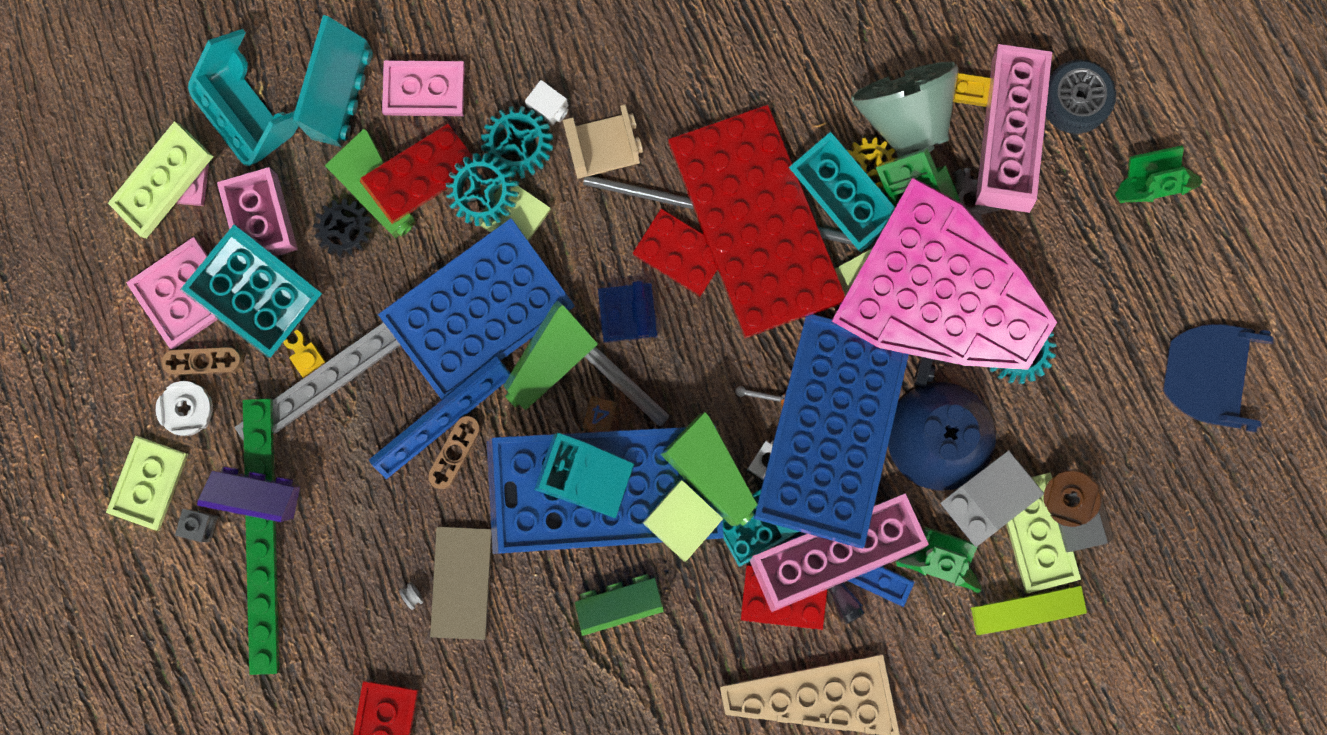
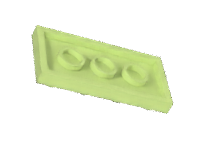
[108,121,213,239]
[1006,472,1081,593]

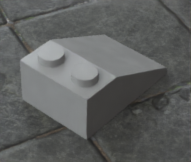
[940,451,1044,547]

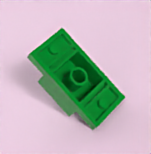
[876,148,961,208]

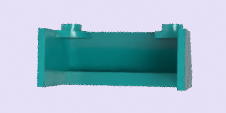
[188,29,299,166]

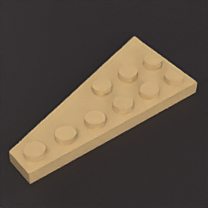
[720,654,900,735]

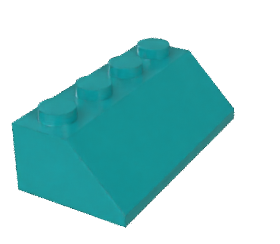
[789,132,895,252]

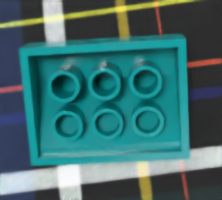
[292,15,373,147]
[180,225,322,358]

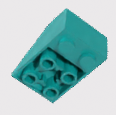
[534,433,634,518]
[722,490,803,567]

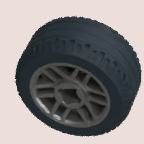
[1045,59,1116,134]

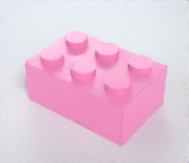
[217,167,298,256]

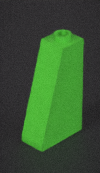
[325,129,415,238]
[503,301,598,410]
[660,412,757,526]

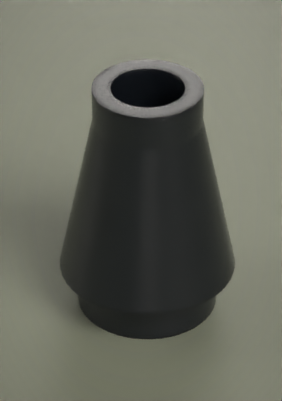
[829,583,865,625]

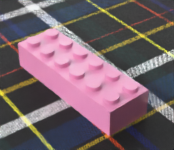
[975,44,1052,213]
[750,493,929,612]

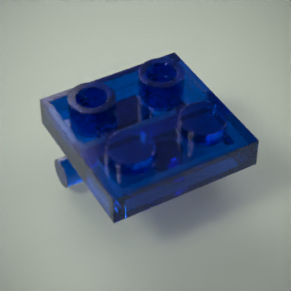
[598,281,657,343]

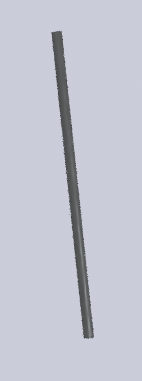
[583,176,877,249]

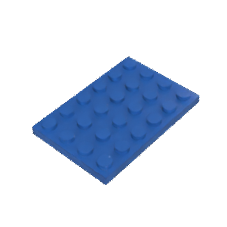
[378,218,575,400]

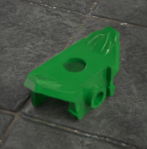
[1115,145,1203,204]
[896,527,982,593]

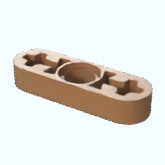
[161,347,243,376]
[428,416,481,489]

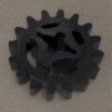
[313,199,374,258]

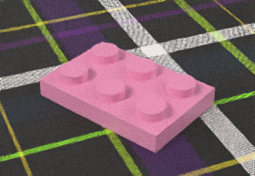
[382,61,465,116]

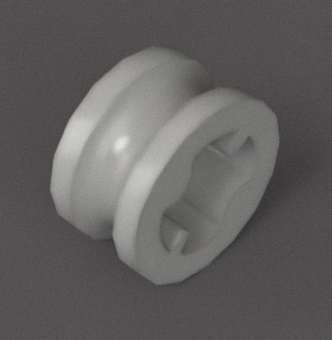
[399,582,424,610]

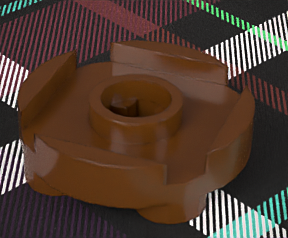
[1043,470,1102,527]

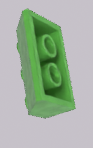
[575,574,664,636]

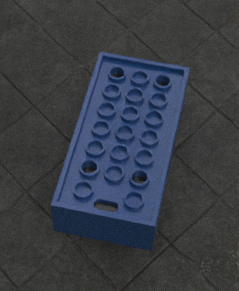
[486,426,724,554]

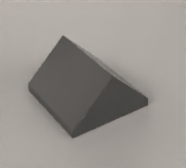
[1058,492,1114,553]

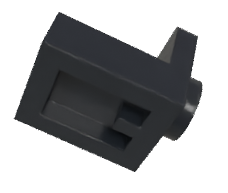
[912,356,949,386]

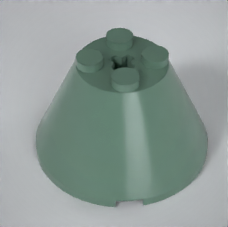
[851,61,958,157]

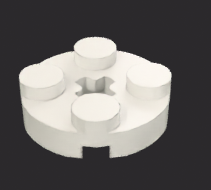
[156,381,213,436]

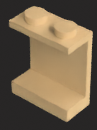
[563,105,643,179]

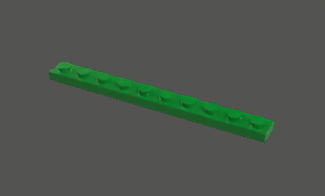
[243,399,279,675]

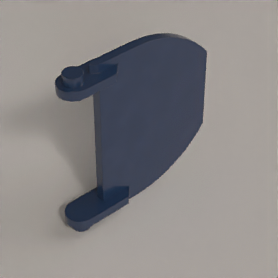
[1162,324,1274,432]

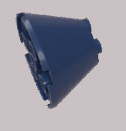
[888,382,996,491]

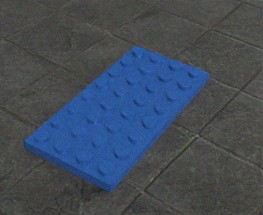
[754,314,909,549]

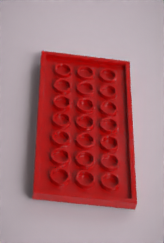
[668,105,846,339]

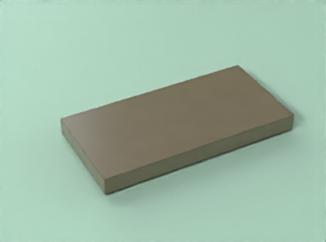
[430,527,492,640]

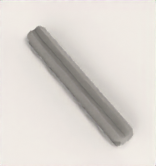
[584,347,669,426]

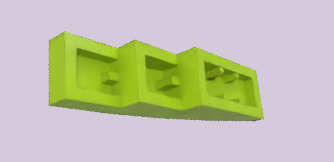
[971,586,1087,635]

